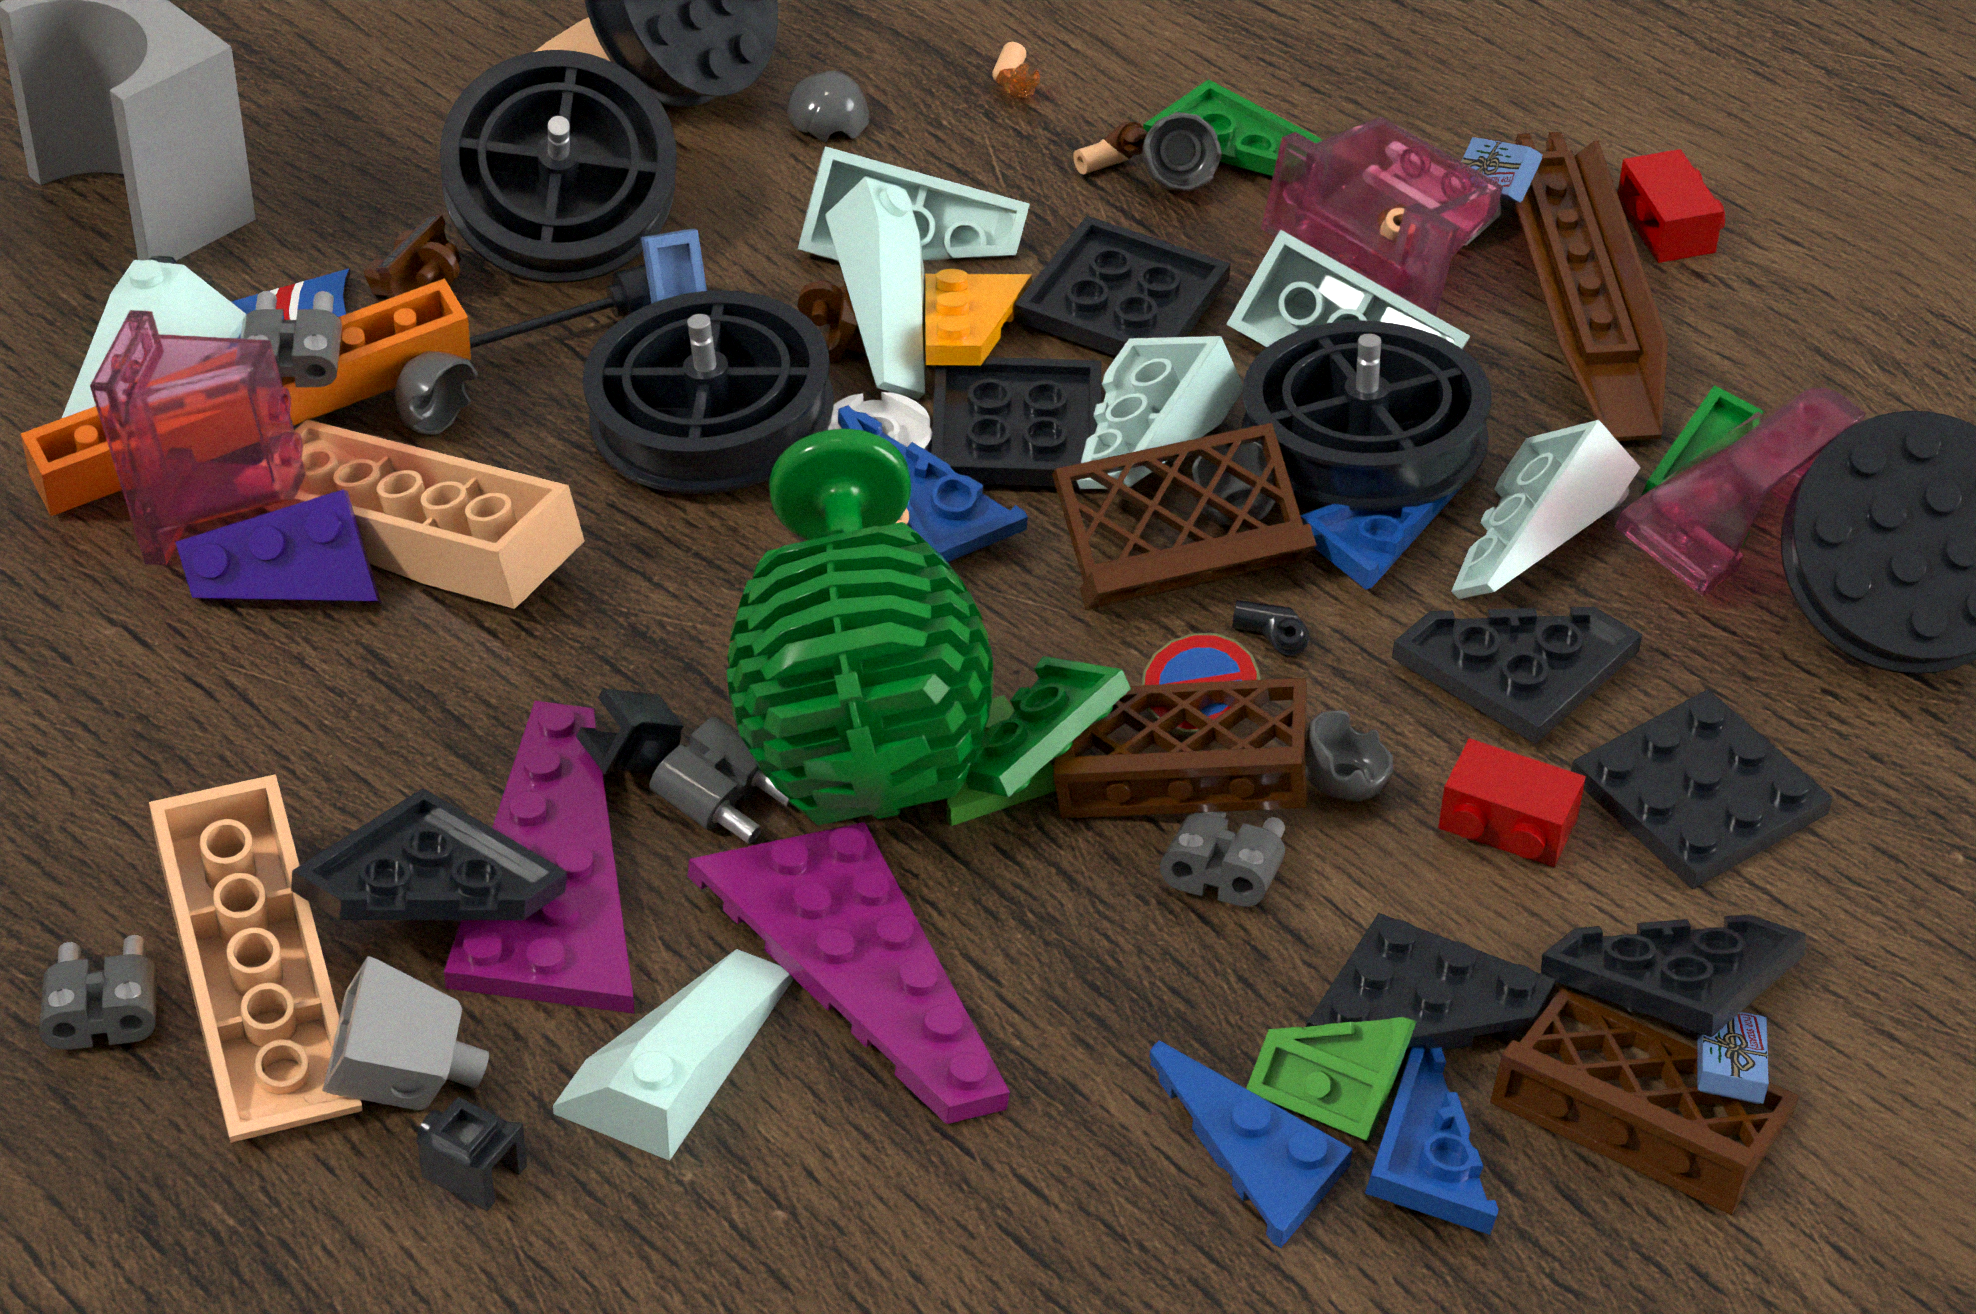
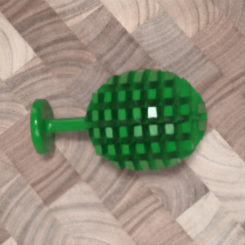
[727,429,993,825]

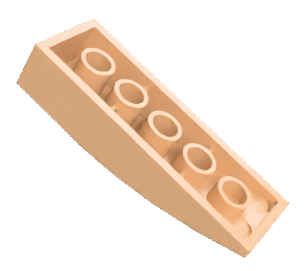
[234,420,585,609]
[149,774,363,1143]

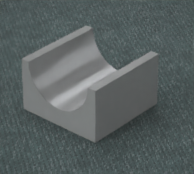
[0,0,256,261]

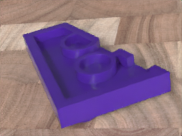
[175,489,382,603]

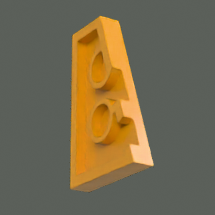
[925,269,1032,366]

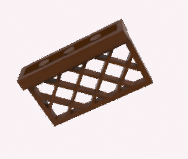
[1052,423,1316,610]
[1053,678,1307,819]
[1490,988,1800,1215]

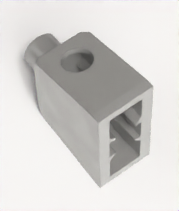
[322,956,489,1110]

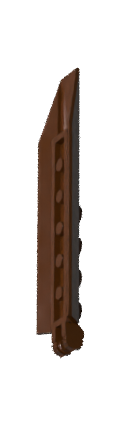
[1513,132,1668,441]

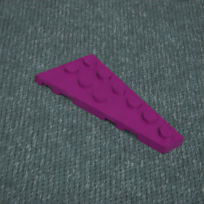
[444,701,635,1014]
[687,822,1010,1124]

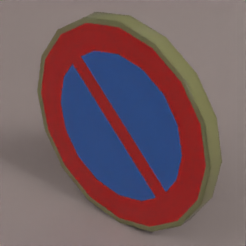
[1142,633,1261,737]

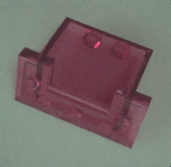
[1261,117,1503,316]
[90,310,306,565]
[1615,388,1866,597]

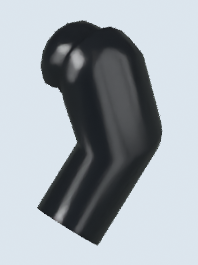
[1232,600,1309,655]

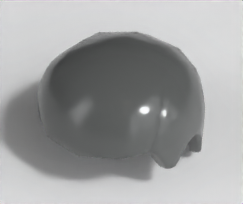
[787,71,869,142]
[1142,112,1222,193]
[395,351,478,435]
[1192,442,1276,527]
[1305,710,1394,802]

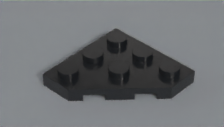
[1392,607,1642,744]
[291,788,567,920]
[1306,913,1557,1054]
[1541,914,1806,1037]

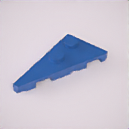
[838,405,1028,562]
[1300,486,1462,590]
[1149,1040,1353,1248]
[1365,1045,1499,1235]

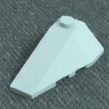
[797,146,1030,261]
[825,176,925,400]
[1227,229,1470,349]
[62,260,246,418]
[1076,336,1243,489]
[1451,420,1641,599]
[553,949,794,1161]

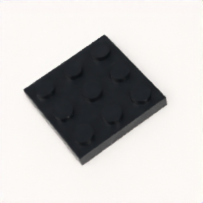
[1014,215,1231,356]
[931,357,1101,488]
[1571,689,1833,890]

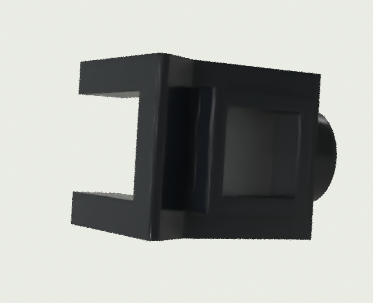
[576,688,684,775]
[417,1097,527,1211]

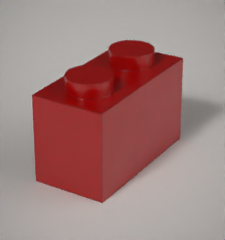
[1617,149,1725,263]
[1438,738,1586,868]

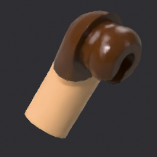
[1074,121,1148,175]

